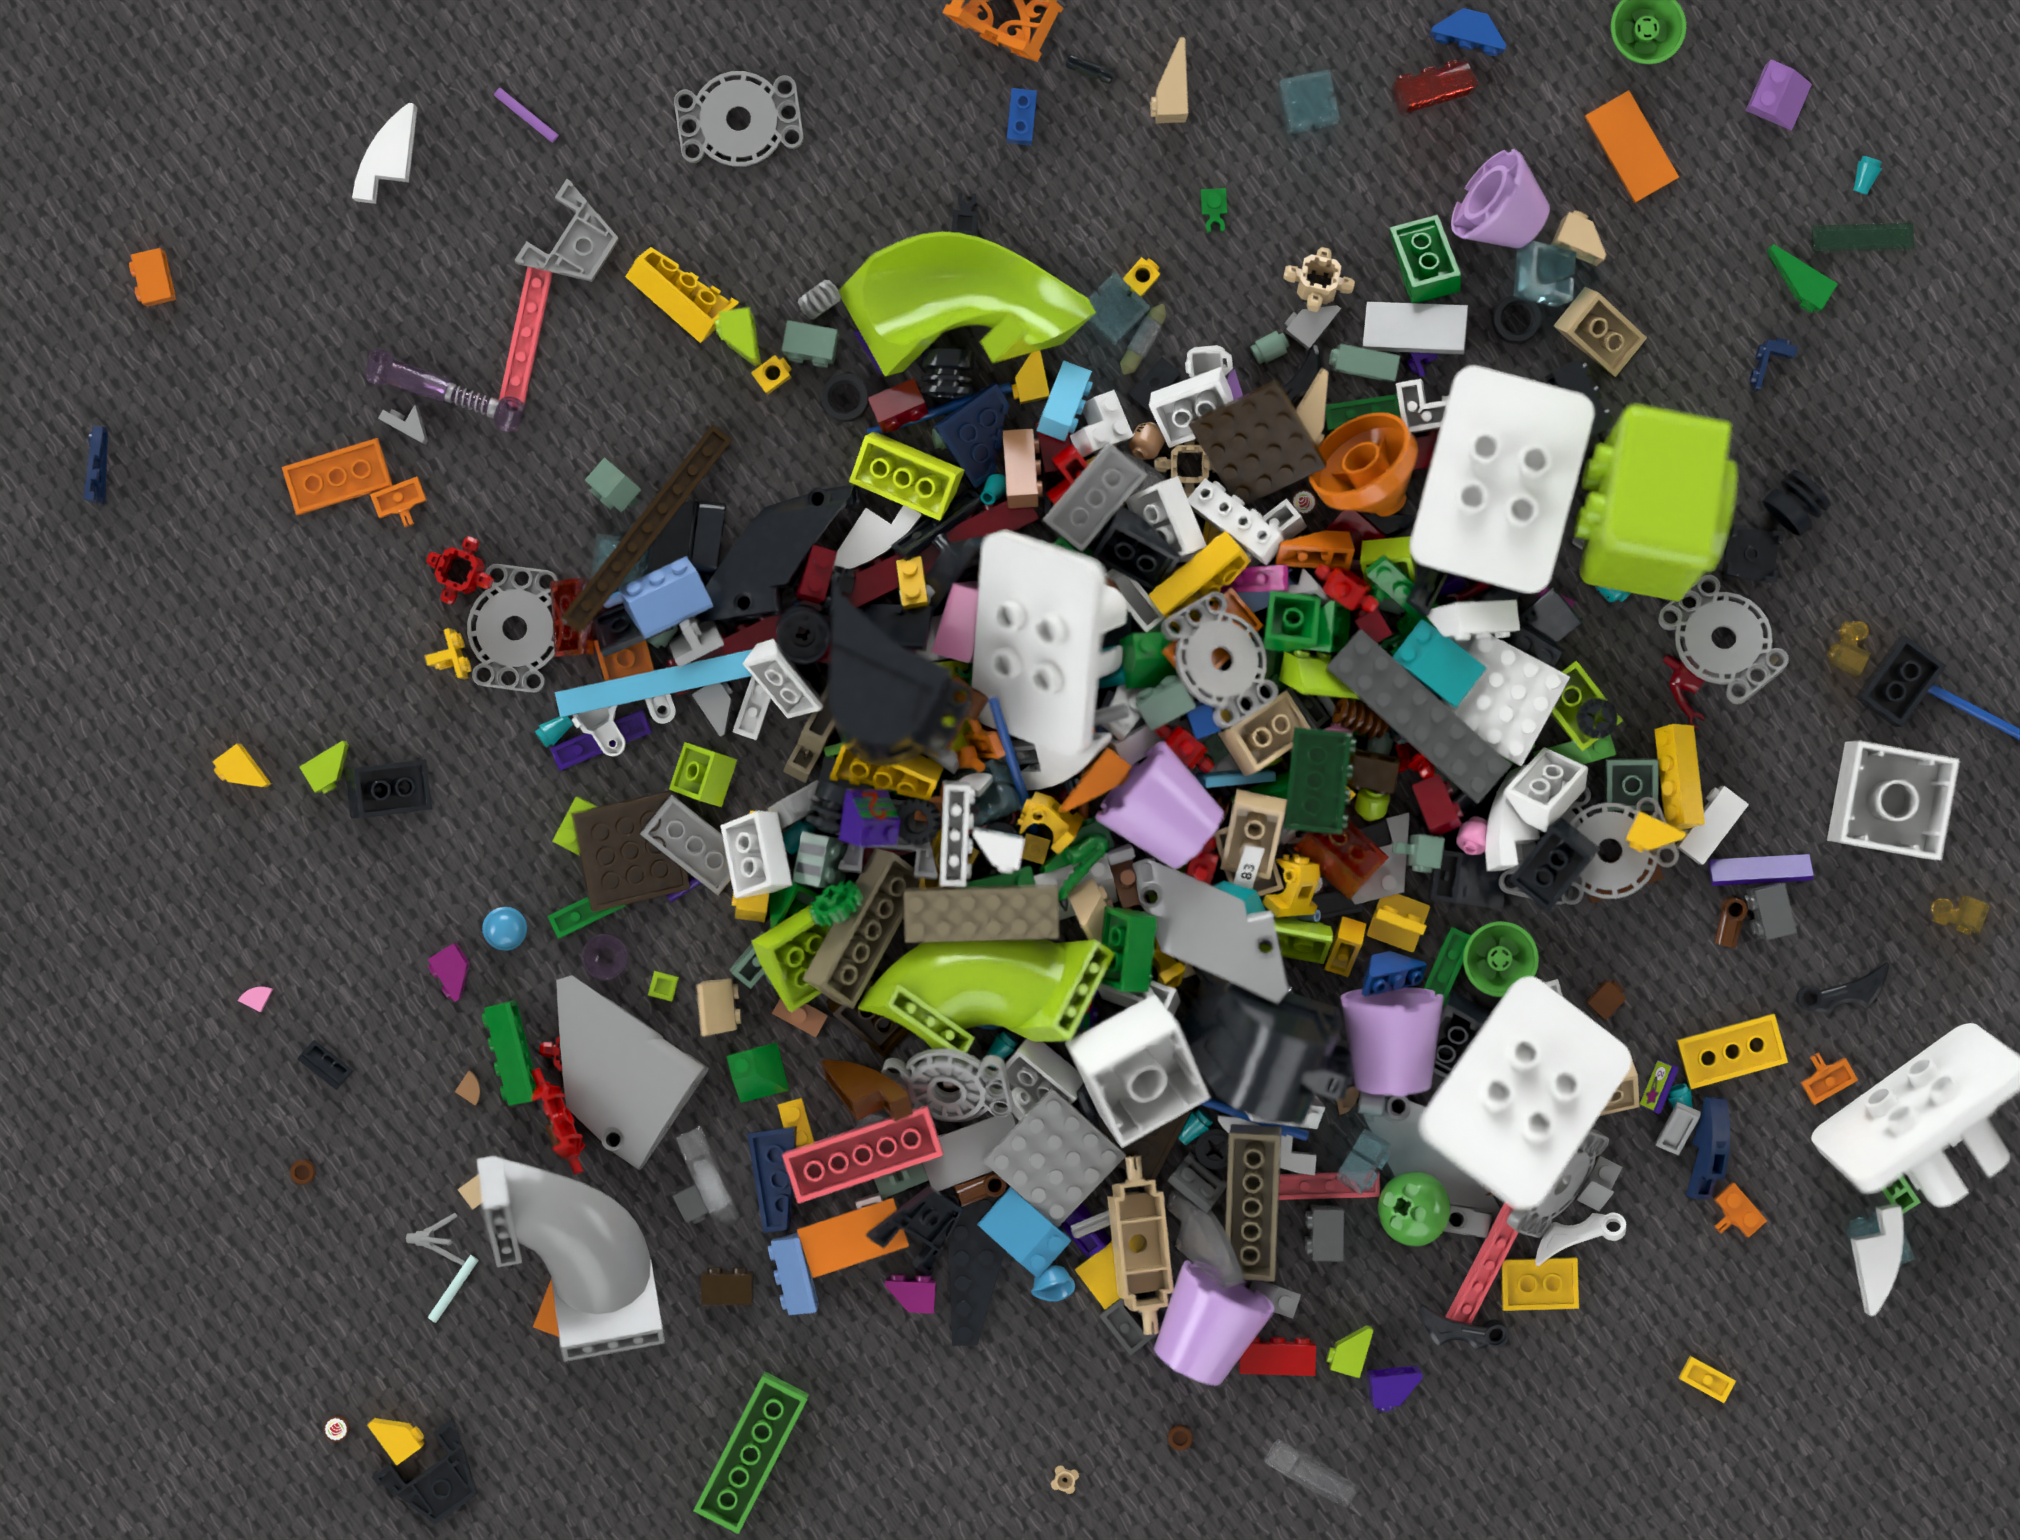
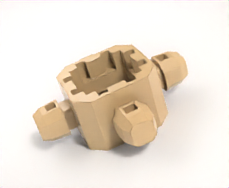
[1283,247,1355,312]
[1154,438,1217,499]

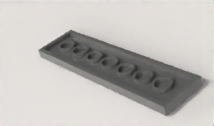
[1326,629,1511,803]

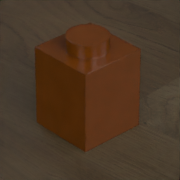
[1584,980,1627,1020]

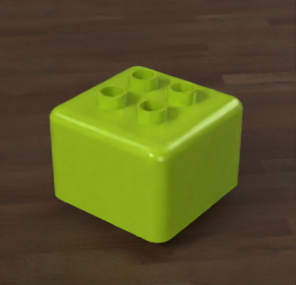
[1574,405,1736,602]

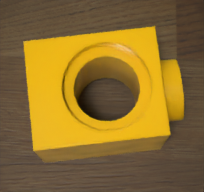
[1121,257,1161,299]
[751,355,792,395]
[1021,833,1051,864]

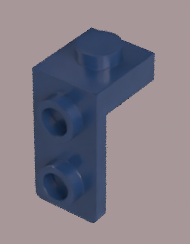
[1749,338,1798,392]

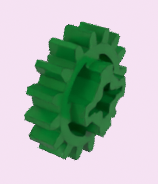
[809,881,863,927]

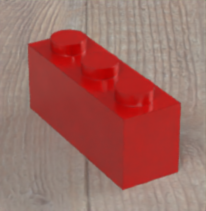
[1238,1336,1316,1376]

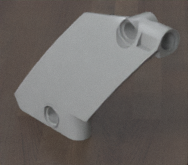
[1132,858,1288,1004]
[1357,1091,1500,1238]

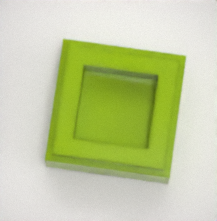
[648,971,679,1002]

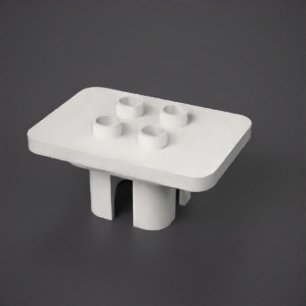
[1410,366,1594,593]
[972,531,1127,756]
[1419,977,1631,1210]
[1811,1023,2020,1207]

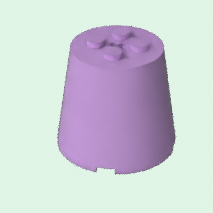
[1096,742,1224,869]
[1341,987,1443,1097]
[1154,1260,1274,1385]

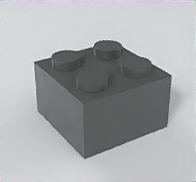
[1743,882,1797,940]
[1304,1204,1344,1261]

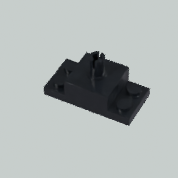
[925,533,992,617]

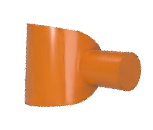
[953,746,985,772]

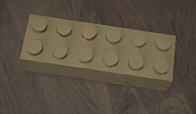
[802,848,920,1008]
[904,884,1060,942]
[1224,1124,1282,1281]

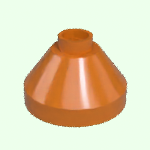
[1308,413,1418,517]

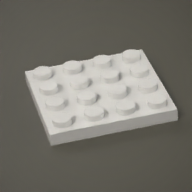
[1441,635,1570,766]

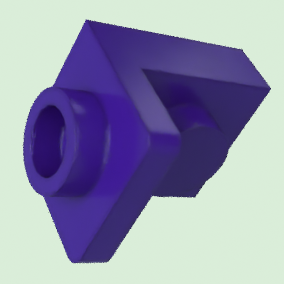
[1407,352,1438,378]

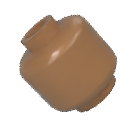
[1128,422,1165,460]

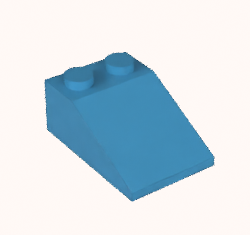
[978,1186,1072,1278]

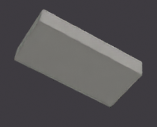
[1656,1102,1701,1155]

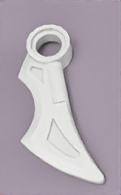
[1535,1213,1626,1266]

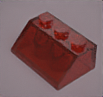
[1392,59,1478,115]
[550,578,595,657]
[1294,820,1389,900]

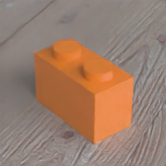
[129,248,176,307]

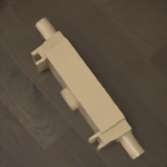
[1107,1156,1174,1335]

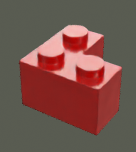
[1046,444,1088,505]

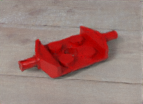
[530,1068,585,1175]

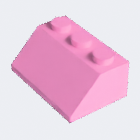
[931,581,979,663]

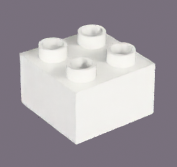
[1827,741,1959,860]
[1066,994,1210,1147]

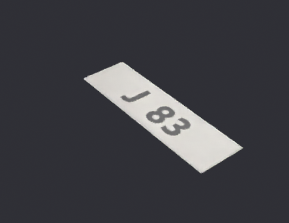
[1233,845,1265,889]

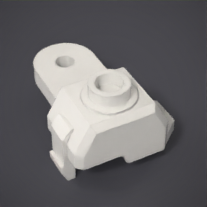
[1185,345,1233,378]
[572,705,626,756]

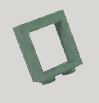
[1329,344,1400,383]

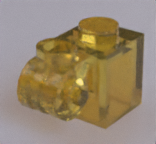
[1827,620,1871,677]
[1931,895,1991,936]

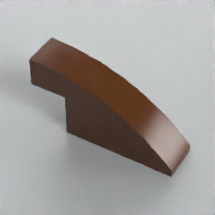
[821,1059,913,1122]

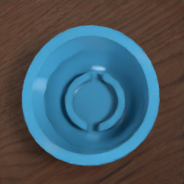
[482,907,527,951]
[1031,1265,1075,1301]

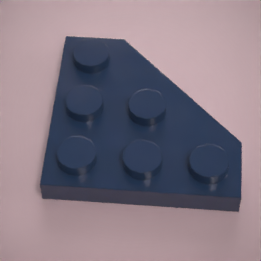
[933,383,1009,488]

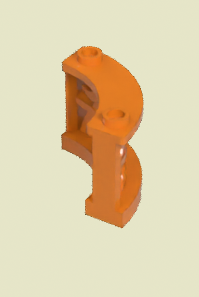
[942,0,1063,62]

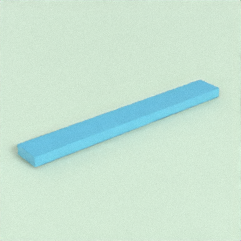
[555,649,753,717]

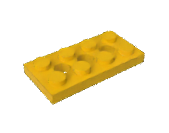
[1676,1014,1788,1089]

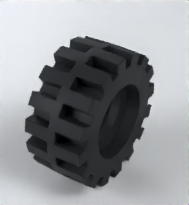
[896,799,942,844]

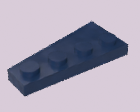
[747,1126,797,1233]

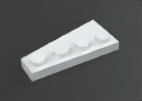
[1102,684,1153,741]

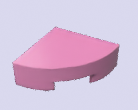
[238,987,273,1012]

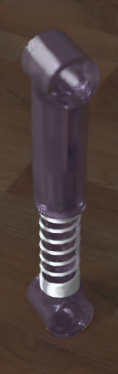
[365,349,524,432]

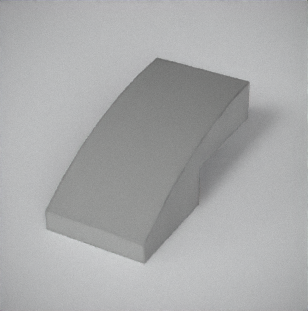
[1106,844,1135,866]

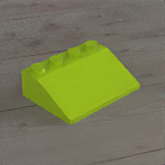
[751,900,833,1012]

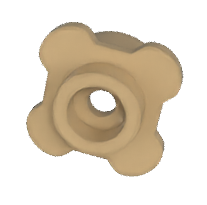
[1051,1466,1079,1494]

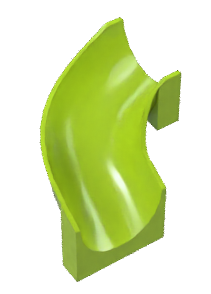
[838,232,1096,377]
[858,939,1115,1053]

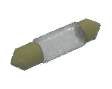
[1120,304,1166,375]

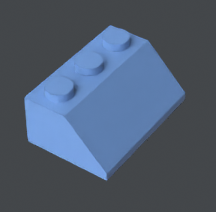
[618,557,713,639]
[768,1233,819,1315]

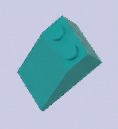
[1392,619,1487,709]

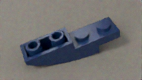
[1686,1097,1730,1200]

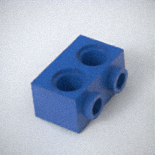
[1007,88,1037,146]
[1185,700,1221,740]

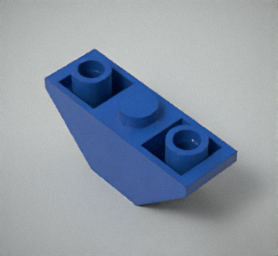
[1429,8,1506,56]
[1362,951,1427,997]

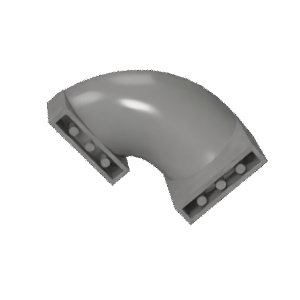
[477,1156,665,1362]

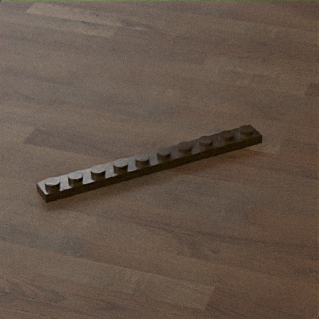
[560,424,732,635]

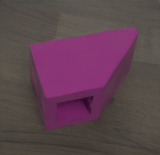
[428,942,470,1002]
[885,1274,936,1314]

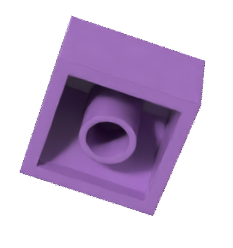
[1745,59,1812,131]

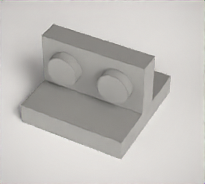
[669,616,724,667]

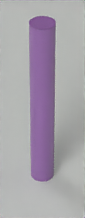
[494,88,559,143]

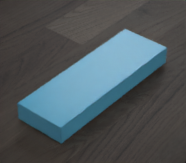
[1196,767,1276,788]

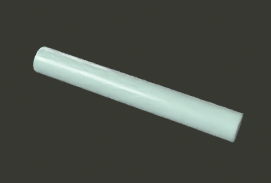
[428,1255,479,1323]

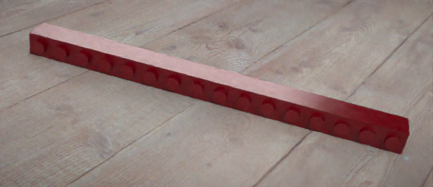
[663,496,1039,696]

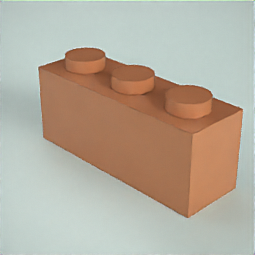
[1003,429,1043,509]

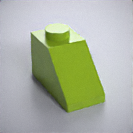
[300,741,349,794]
[1326,1325,1373,1378]

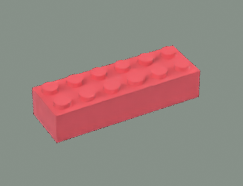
[782,1104,944,1203]

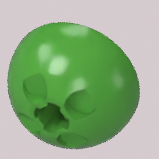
[1611,0,1686,64]
[1463,922,1539,997]
[1378,1171,1450,1246]

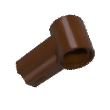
[952,676,989,721]
[1714,896,1748,948]
[954,1171,1006,1207]

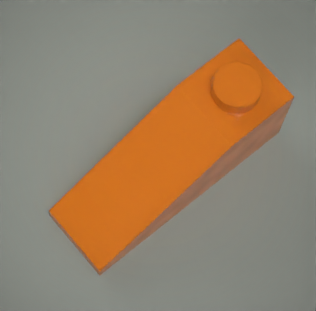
[1275,530,1355,570]
[1058,748,1132,812]

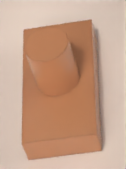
[1110,859,1147,909]
[772,998,828,1037]

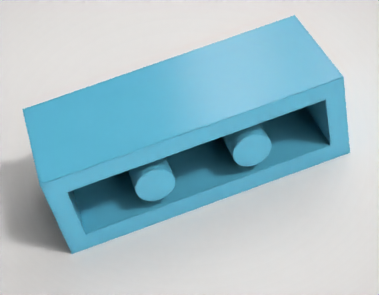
[1037,361,1093,441]

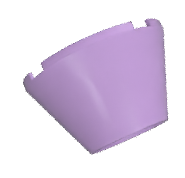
[1451,149,1550,248]

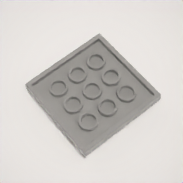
[983,1087,1126,1228]

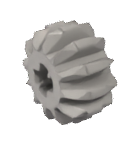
[798,280,841,319]

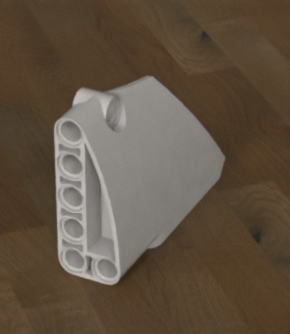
[556,975,709,1170]

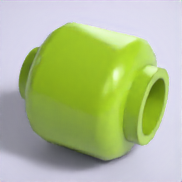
[1355,788,1390,821]

